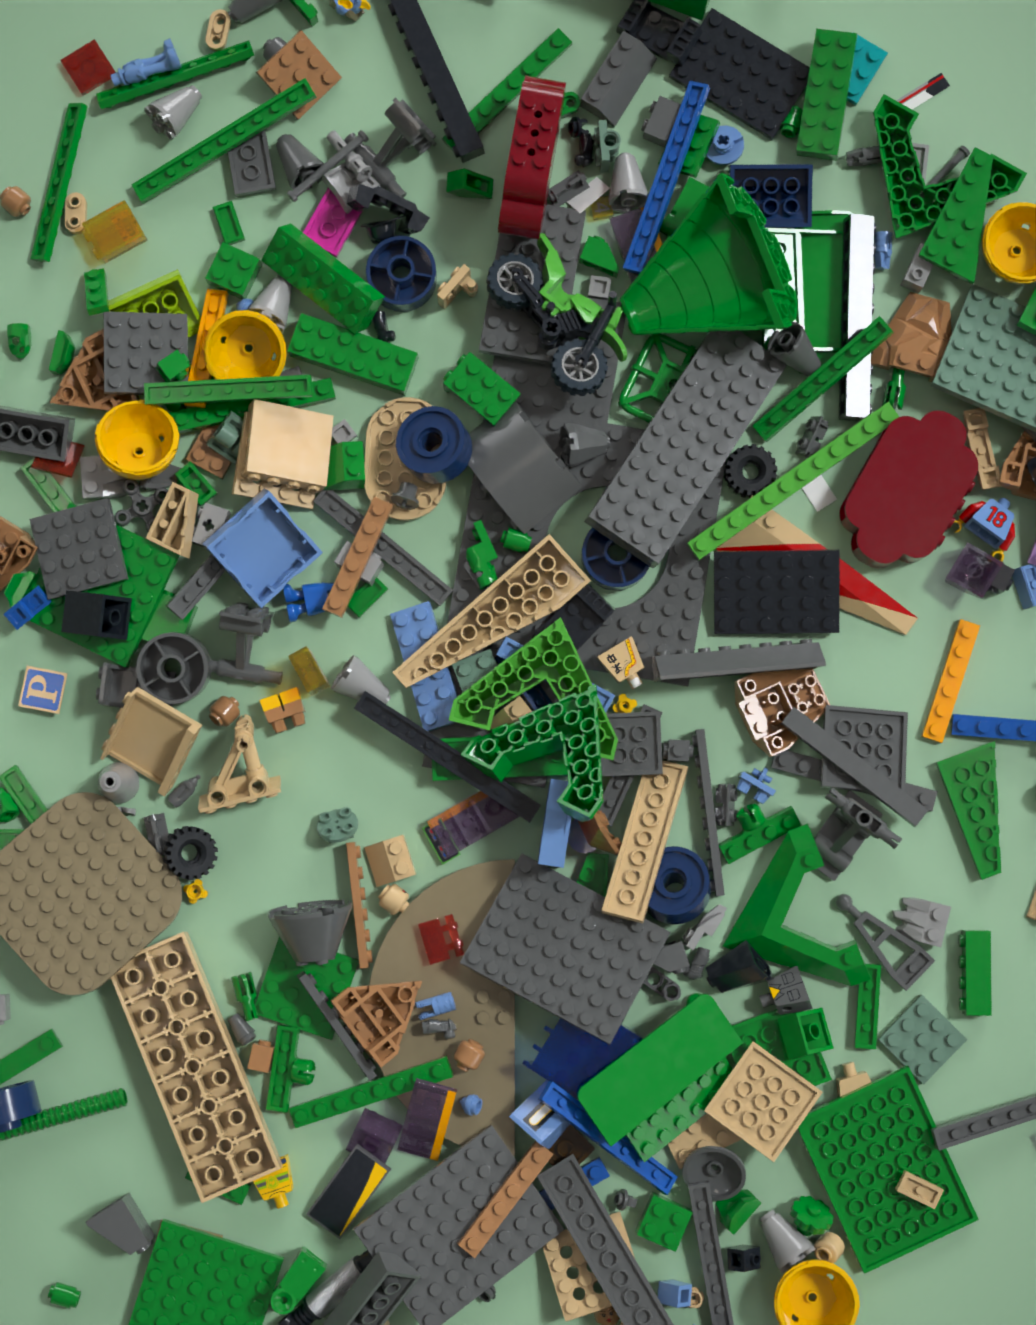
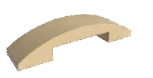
[963,408,1001,490]

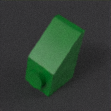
[446,168,494,199]
[579,236,619,278]

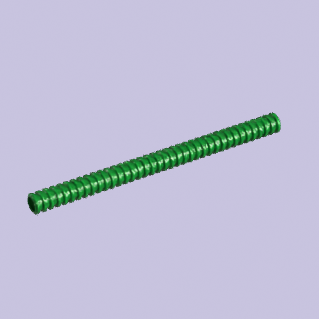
[0,1088,128,1141]

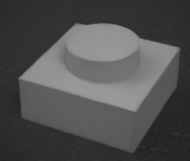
[588,275,611,300]
[332,419,357,444]

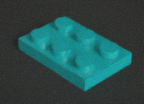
[847,32,888,106]

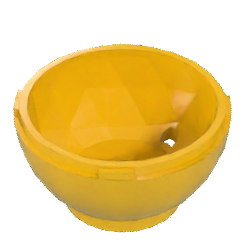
[982,202,1036,284]
[204,310,287,380]
[95,399,179,480]
[774,1259,860,1325]

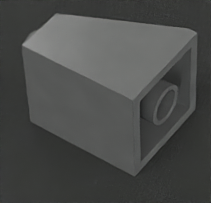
[86,1193,155,1255]

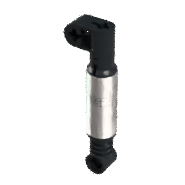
[277,1250,373,1325]

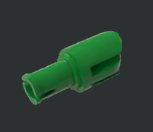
[882,368,906,410]
[231,972,259,1021]

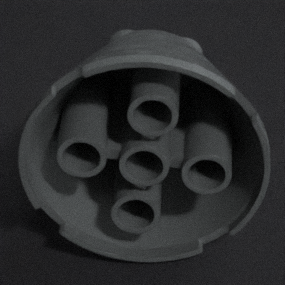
[267,900,352,966]

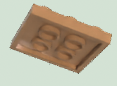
[256,30,342,119]

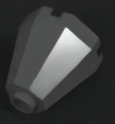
[559,423,610,467]

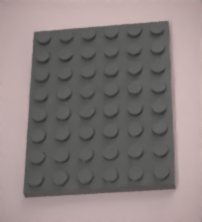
[460,853,670,1045]
[353,1125,565,1325]

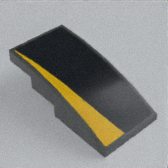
[306,1144,391,1239]

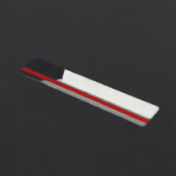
[896,73,950,109]

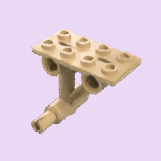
[198,714,281,814]

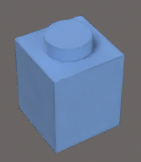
[658,1279,692,1308]

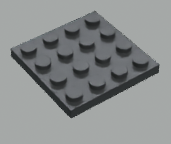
[103,312,188,395]
[29,498,129,600]
[821,705,908,792]

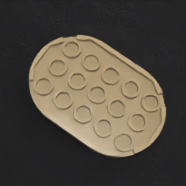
[364,397,446,521]

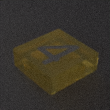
[591,196,614,221]

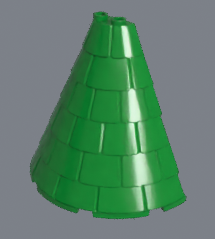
[620,173,797,335]

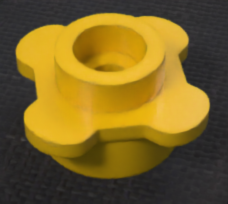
[613,694,637,713]
[183,879,208,904]

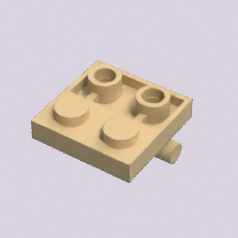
[437,264,478,310]

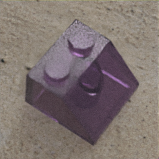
[945,542,1004,599]
[346,1108,403,1164]

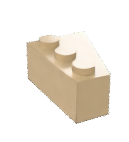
[146,482,199,559]

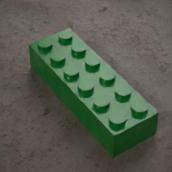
[796,28,857,161]
[261,223,385,334]
[287,313,419,396]

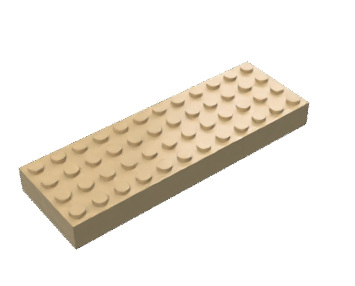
[111,932,283,1203]

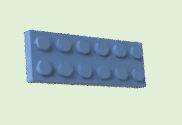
[390,601,458,732]

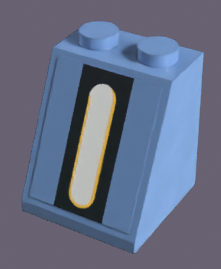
[509,1080,573,1149]

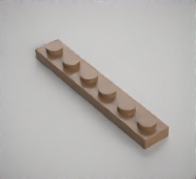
[322,497,394,618]
[346,842,373,969]
[457,1140,553,1258]

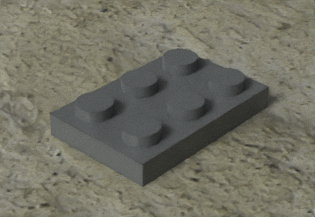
[228,130,276,197]

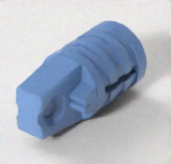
[874,231,893,270]

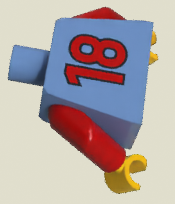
[953,498,1015,562]

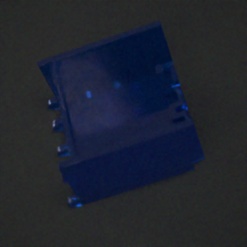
[522,1019,644,1099]

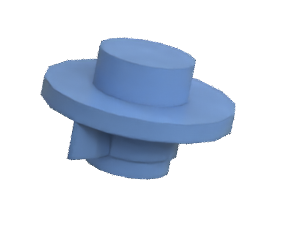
[706,125,744,166]

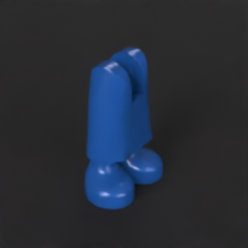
[283,583,334,623]

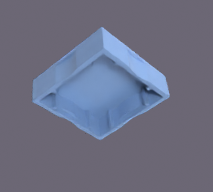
[202,488,323,608]
[538,779,571,868]

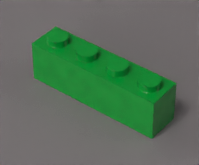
[958,930,992,1016]

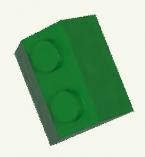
[323,441,365,490]
[777,1008,834,1060]

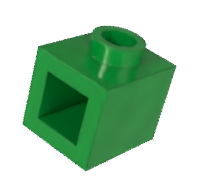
[156,350,190,382]

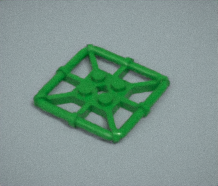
[618,333,697,423]

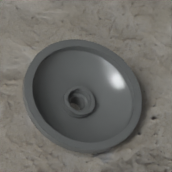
[682,1146,746,1201]

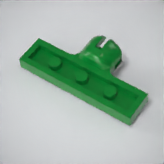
[719,804,801,864]
[266,1025,316,1113]

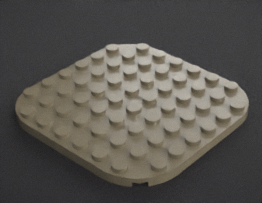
[0,792,182,996]

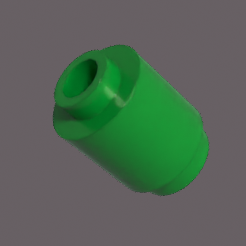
[500,528,532,553]
[48,1282,81,1309]

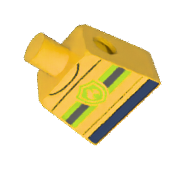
[253,1154,294,1209]

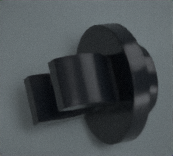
[567,117,589,138]

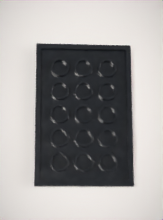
[669,8,810,140]
[714,549,840,634]

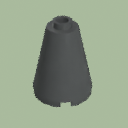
[228,0,282,23]
[276,134,324,190]
[768,322,821,376]

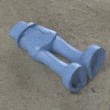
[111,38,182,86]

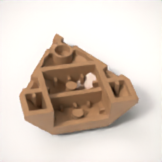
[50,329,139,411]
[331,981,422,1068]

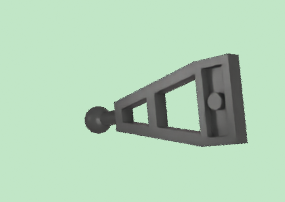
[836,894,935,991]

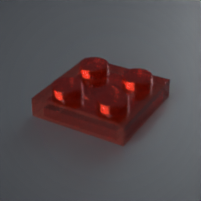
[60,39,116,96]

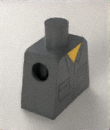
[759,966,813,1015]

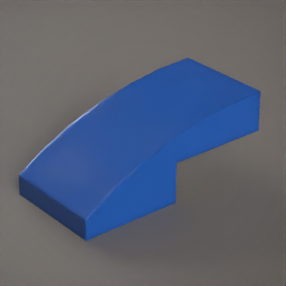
[3,586,52,630]

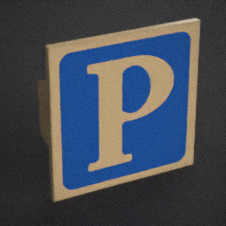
[18,666,68,714]

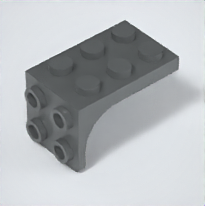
[96,662,177,708]

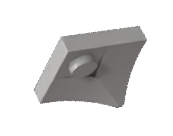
[322,162,380,214]

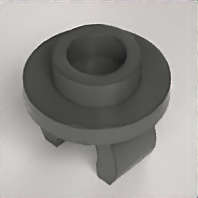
[614,1189,637,1211]

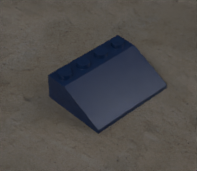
[728,164,813,227]

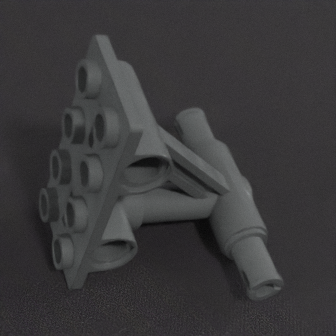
[344,97,437,198]
[211,602,283,685]
[814,787,902,881]

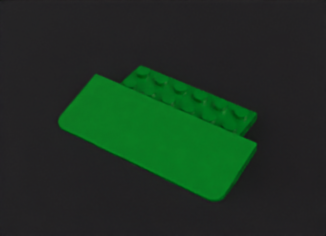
[761,210,853,374]
[577,994,743,1162]

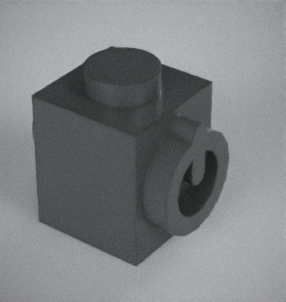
[662,739,693,762]

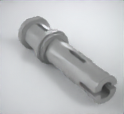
[327,131,373,182]

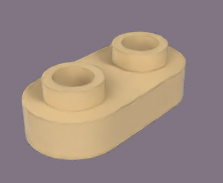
[205,9,231,51]
[65,192,87,235]

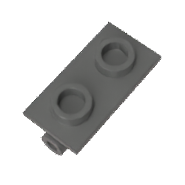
[548,170,590,207]
[795,416,829,458]
[715,784,738,826]
[144,813,169,856]

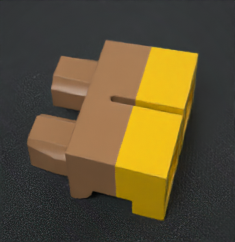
[259,687,306,734]

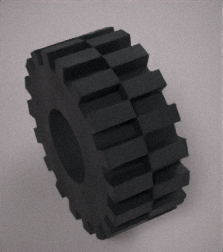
[724,444,778,498]
[161,826,218,880]

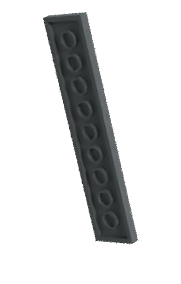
[537,1154,674,1325]

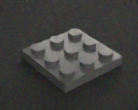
[601,711,663,777]

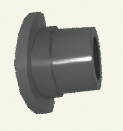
[391,482,419,510]

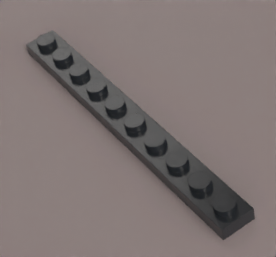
[354,691,541,823]

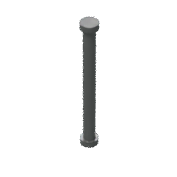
[287,130,369,203]
[911,145,970,208]

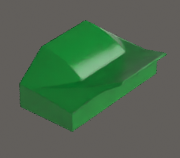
[49,330,76,376]
[175,461,218,506]
[4,571,37,608]
[716,1189,761,1235]

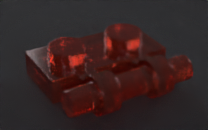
[418,914,464,965]

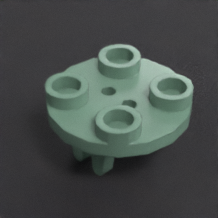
[317,807,358,843]

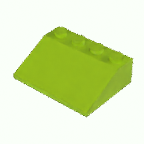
[109,269,201,337]

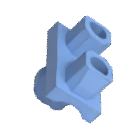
[736,767,776,804]

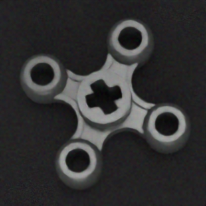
[114,479,168,532]

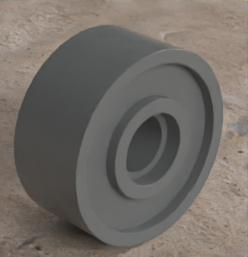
[136,632,212,704]

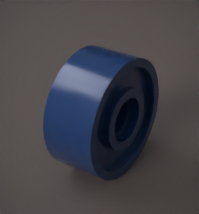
[366,236,437,312]
[396,406,472,484]
[581,528,650,591]
[647,846,711,924]
[0,1080,42,1133]

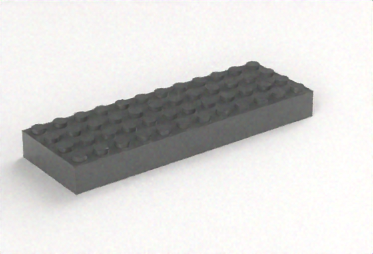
[584,330,787,568]

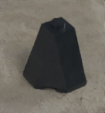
[706,940,774,993]

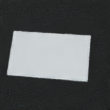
[567,177,610,213]
[802,475,837,512]

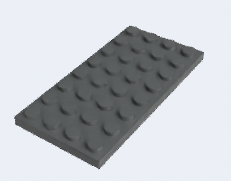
[479,204,586,365]

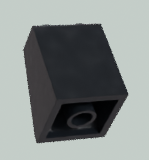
[61,590,132,640]

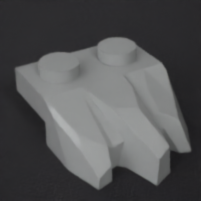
[80,456,130,499]
[892,897,951,947]
[682,905,727,950]

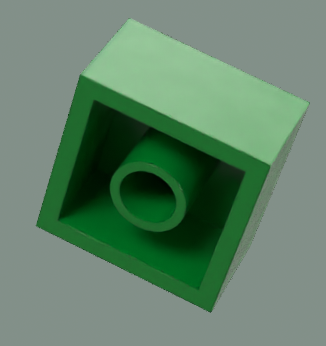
[205,242,262,300]
[635,1191,693,1252]

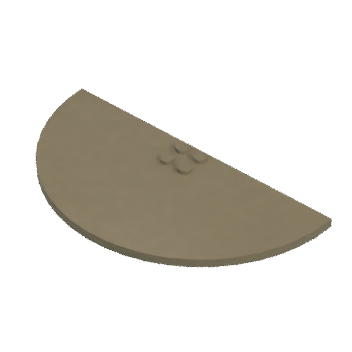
[369,859,515,1156]

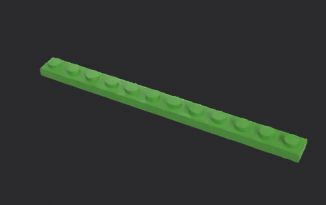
[687,402,899,561]

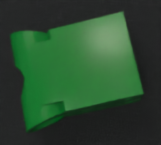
[659,177,709,237]
[271,1246,327,1315]

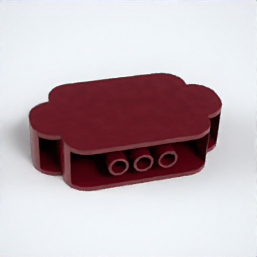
[498,76,566,240]
[839,410,978,569]

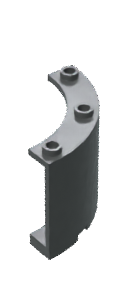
[468,402,582,534]

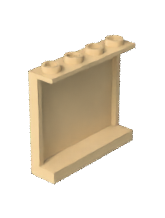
[241,399,334,493]
[100,687,202,797]

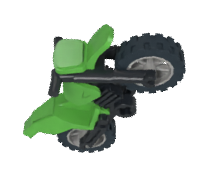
[486,233,627,396]

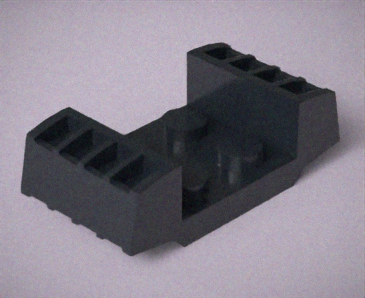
[616,0,703,66]
[347,184,430,234]
[532,584,616,651]

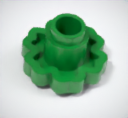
[790,1196,834,1236]

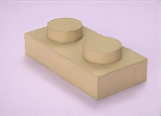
[895,1170,944,1209]

